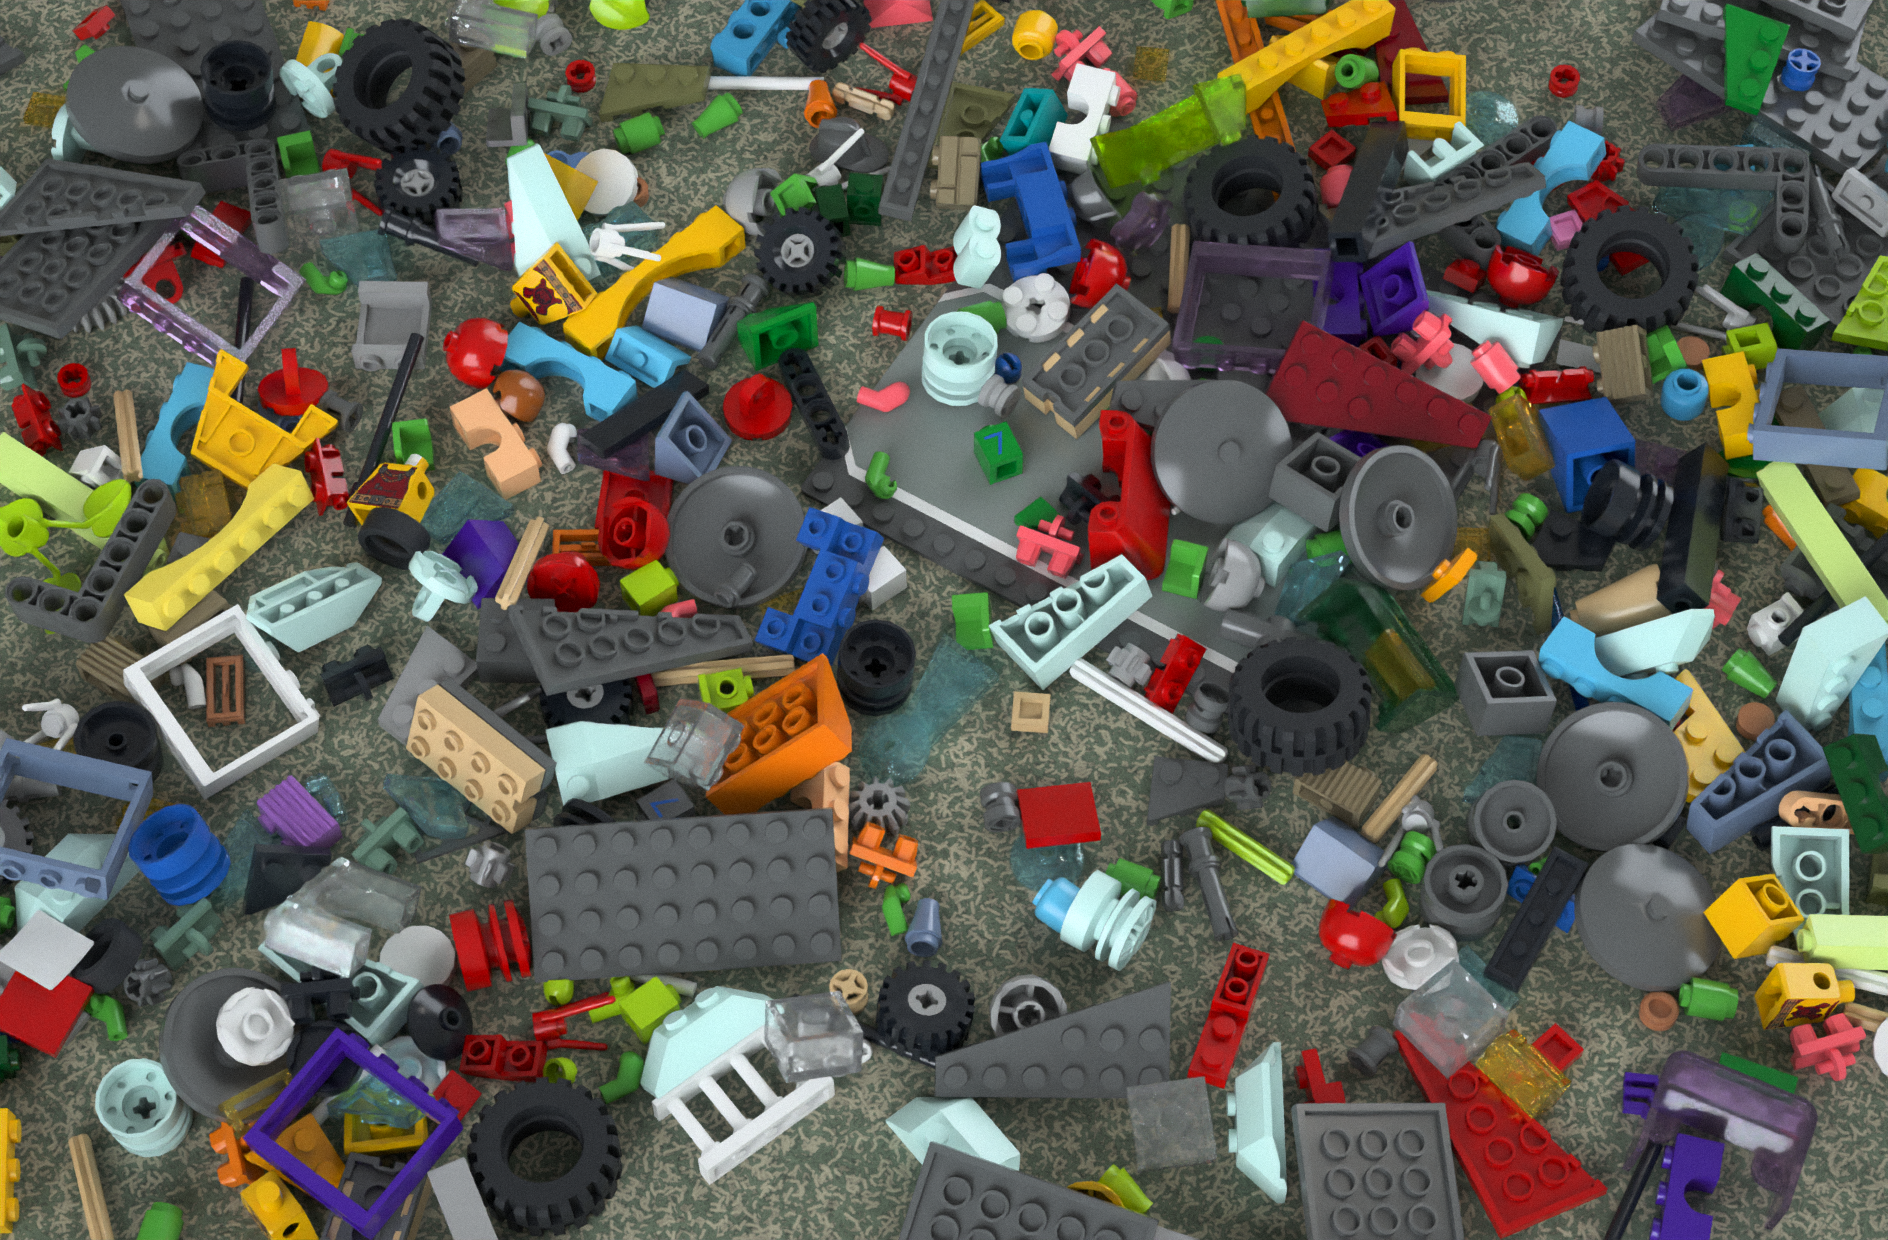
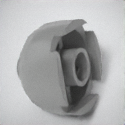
[723,168,782,236]
[1200,538,1265,612]
[989,974,1067,1037]

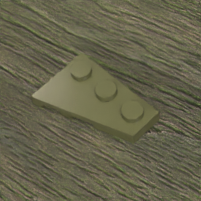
[599,63,711,122]
[928,82,1015,169]
[1489,513,1557,635]

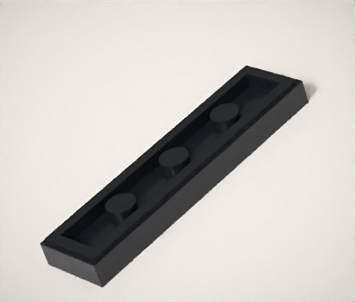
[580,369,709,460]
[1483,846,1589,994]

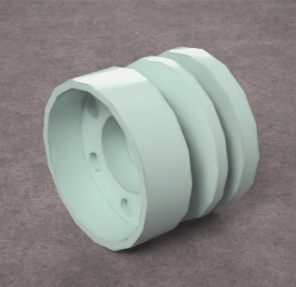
[921,312,998,406]
[1060,870,1156,971]
[95,1058,193,1157]

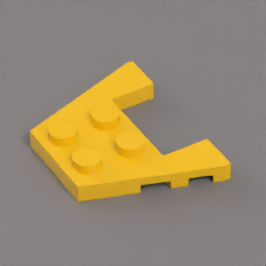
[190,349,339,490]
[1673,669,1745,803]

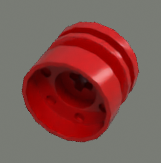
[449,899,532,992]

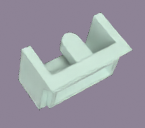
[1403,121,1484,186]

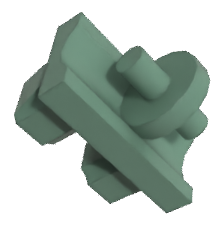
[527,84,593,142]
[0,323,47,391]
[1462,561,1506,627]
[351,807,424,879]
[150,898,224,972]

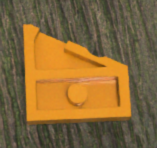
[244,1113,345,1201]

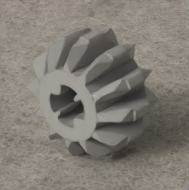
[848,776,910,842]

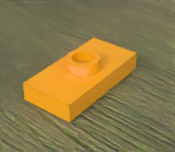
[1420,547,1478,603]

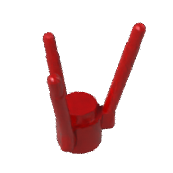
[855,43,918,106]
[322,148,383,216]
[532,992,616,1051]

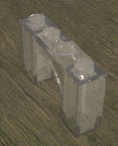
[445,0,562,59]
[264,857,421,978]

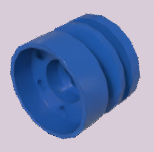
[128,804,231,906]

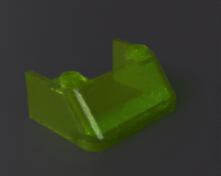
[1090,74,1246,189]

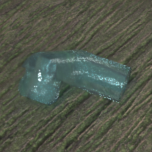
[305,773,348,824]

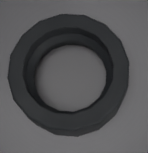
[358,507,431,570]
[71,917,143,994]

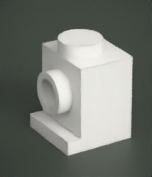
[68,445,123,490]
[1747,592,1804,656]

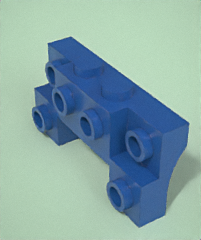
[980,142,1081,283]
[754,507,884,667]

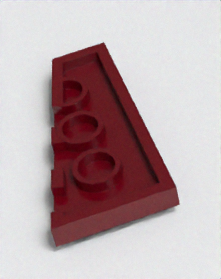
[1373,0,1449,105]

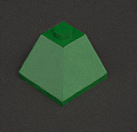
[737,302,819,371]

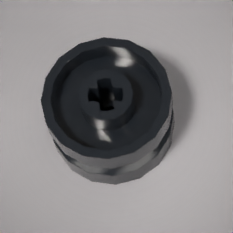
[74,701,164,786]

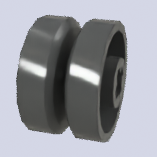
[1465,780,1557,867]
[1418,844,1508,942]

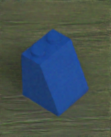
[1538,397,1635,514]

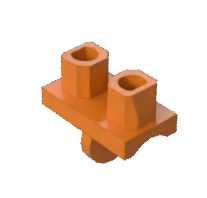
[849,822,918,889]
[209,1122,265,1188]

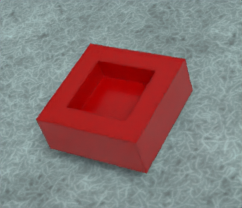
[72,5,115,40]
[1308,129,1356,171]
[1442,259,1487,293]
[1527,1023,1584,1079]
[430,1069,482,1121]

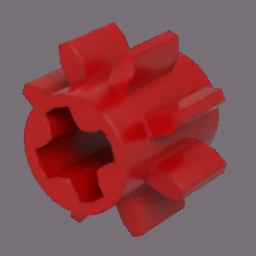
[1591,141,1625,183]

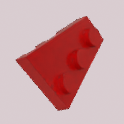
[1567,180,1650,276]

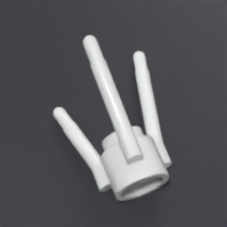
[806,128,891,191]
[589,222,665,272]
[22,698,79,751]

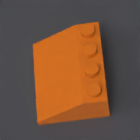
[706,653,852,815]

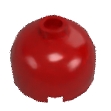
[1069,238,1131,309]
[1487,245,1559,308]
[443,317,508,390]
[598,497,670,570]
[1319,899,1397,970]

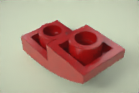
[191,201,251,269]
[894,245,958,285]
[459,1034,548,1082]

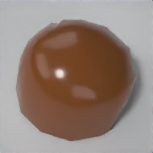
[493,370,545,422]

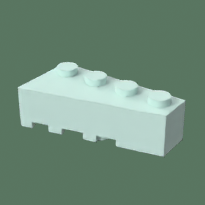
[988,554,1152,690]

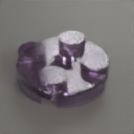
[1111,191,1173,257]

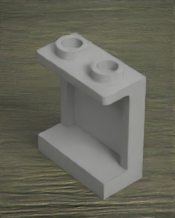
[1831,153,1888,238]
[351,281,432,371]

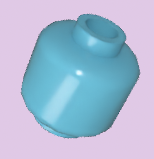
[1032,877,1080,933]

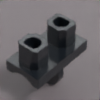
[1059,471,1121,525]
[1720,476,1764,544]
[320,644,394,707]
[281,958,360,1024]

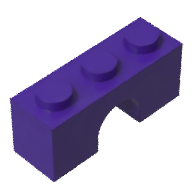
[1311,248,1367,348]
[1649,1133,1725,1240]

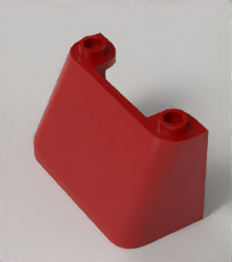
[1088,410,1171,580]

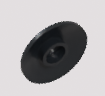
[407,984,473,1061]

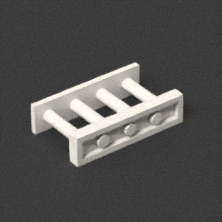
[652,1014,835,1185]

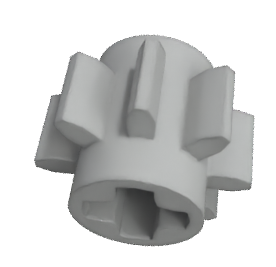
[1106,643,1153,688]
[465,841,515,888]

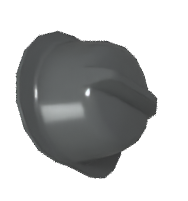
[809,117,889,173]
[1067,160,1130,229]

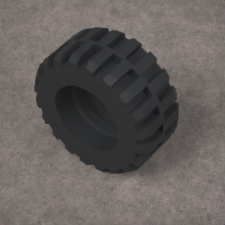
[333,18,465,154]
[1183,135,1319,270]
[1560,205,1699,334]
[1228,637,1372,777]
[467,1077,622,1237]

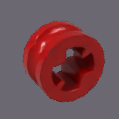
[565,60,596,93]
[1548,64,1580,98]
[57,363,92,398]

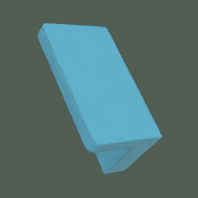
[604,325,691,388]

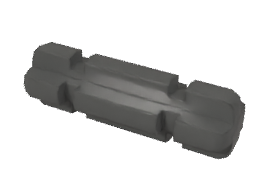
[1161,839,1184,912]

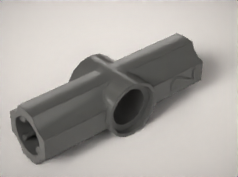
[1219,608,1332,649]

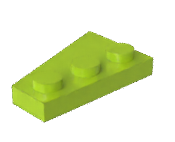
[1831,255,1888,351]

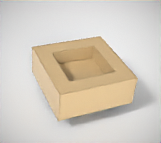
[1011,691,1051,733]

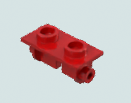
[1518,366,1594,405]
[11,383,64,456]
[304,438,350,516]
[1144,633,1207,714]

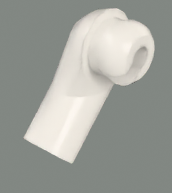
[547,422,577,474]
[169,663,206,709]

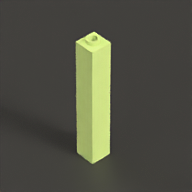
[0,432,170,577]
[1756,461,1888,624]
[1796,914,1888,970]

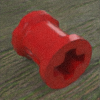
[872,305,913,341]

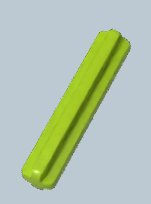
[1196,809,1295,885]

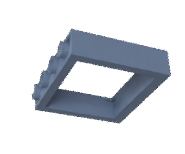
[1747,349,1888,470]
[0,738,153,900]

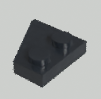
[1532,509,1616,572]
[242,844,332,915]

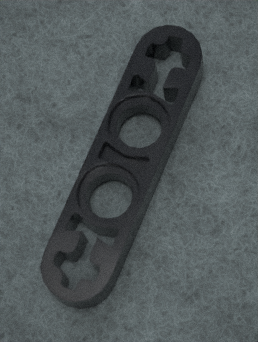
[778,348,850,460]

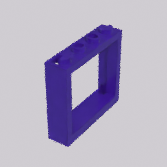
[243,1028,464,1240]

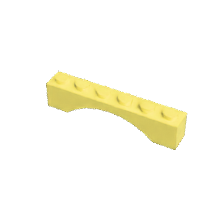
[124,464,314,631]

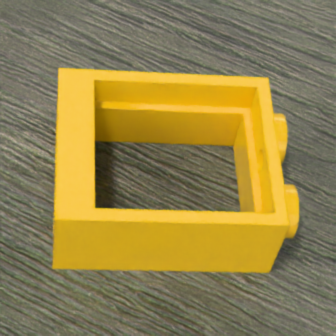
[1392,48,1466,143]

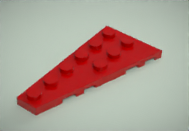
[1392,1018,1608,1239]

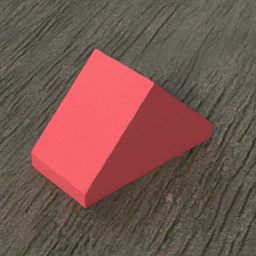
[863,0,933,28]

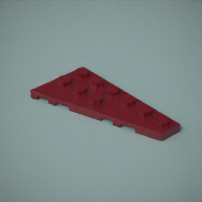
[1264,320,1492,448]

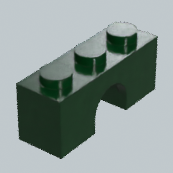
[1720,253,1830,351]
[1822,733,1888,854]

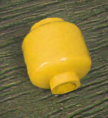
[1012,10,1058,60]

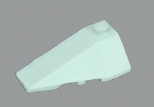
[507,143,601,281]
[1426,290,1563,368]
[1224,500,1321,588]
[545,721,706,806]
[1771,826,1849,940]

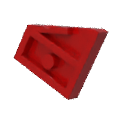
[1320,81,1399,127]

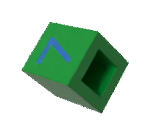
[974,421,1023,485]

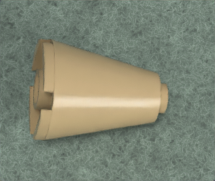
[1569,563,1671,637]

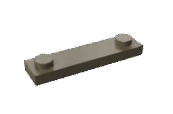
[1774,385,1860,509]

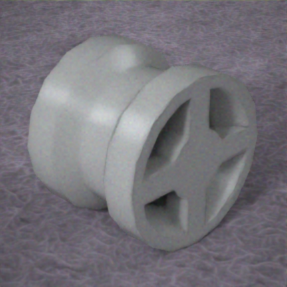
[531,13,572,56]
[1572,105,1604,136]
[978,374,1021,418]

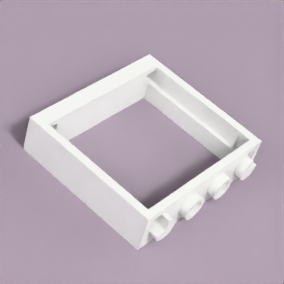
[123,604,321,800]

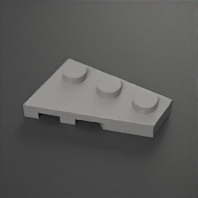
[378,626,479,746]

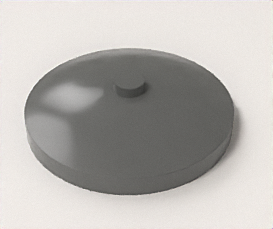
[65,46,204,164]
[1150,380,1292,524]
[1339,445,1458,591]
[665,466,807,609]
[1536,702,1690,853]
[1574,844,1722,992]
[159,968,311,1124]

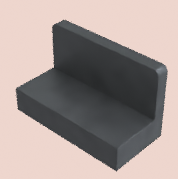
[486,83,530,147]

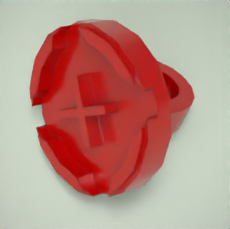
[123,242,187,307]
[257,347,329,416]
[723,373,793,441]
[527,551,601,613]

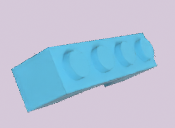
[1495,121,1606,256]
[499,321,638,422]
[134,362,214,504]
[1538,616,1693,730]
[1847,642,1888,782]

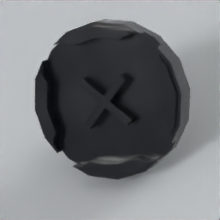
[286,1019,364,1097]

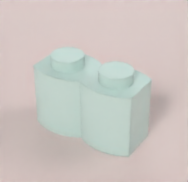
[953,205,1001,289]

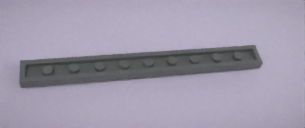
[878,0,976,221]

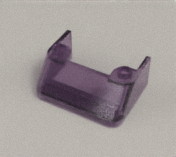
[1622,1050,1818,1231]

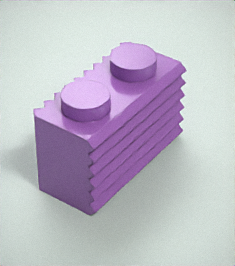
[257,775,343,848]

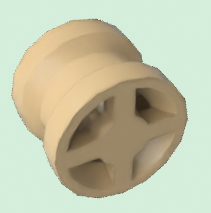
[829,969,869,1016]

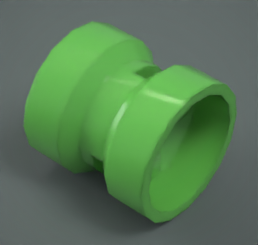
[1504,493,1548,542]
[1387,831,1437,884]

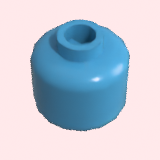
[1660,369,1709,421]

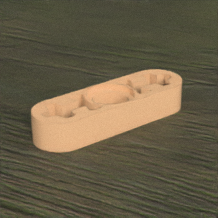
[1779,790,1855,835]

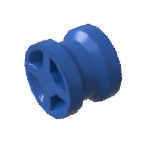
[1780,48,1821,91]

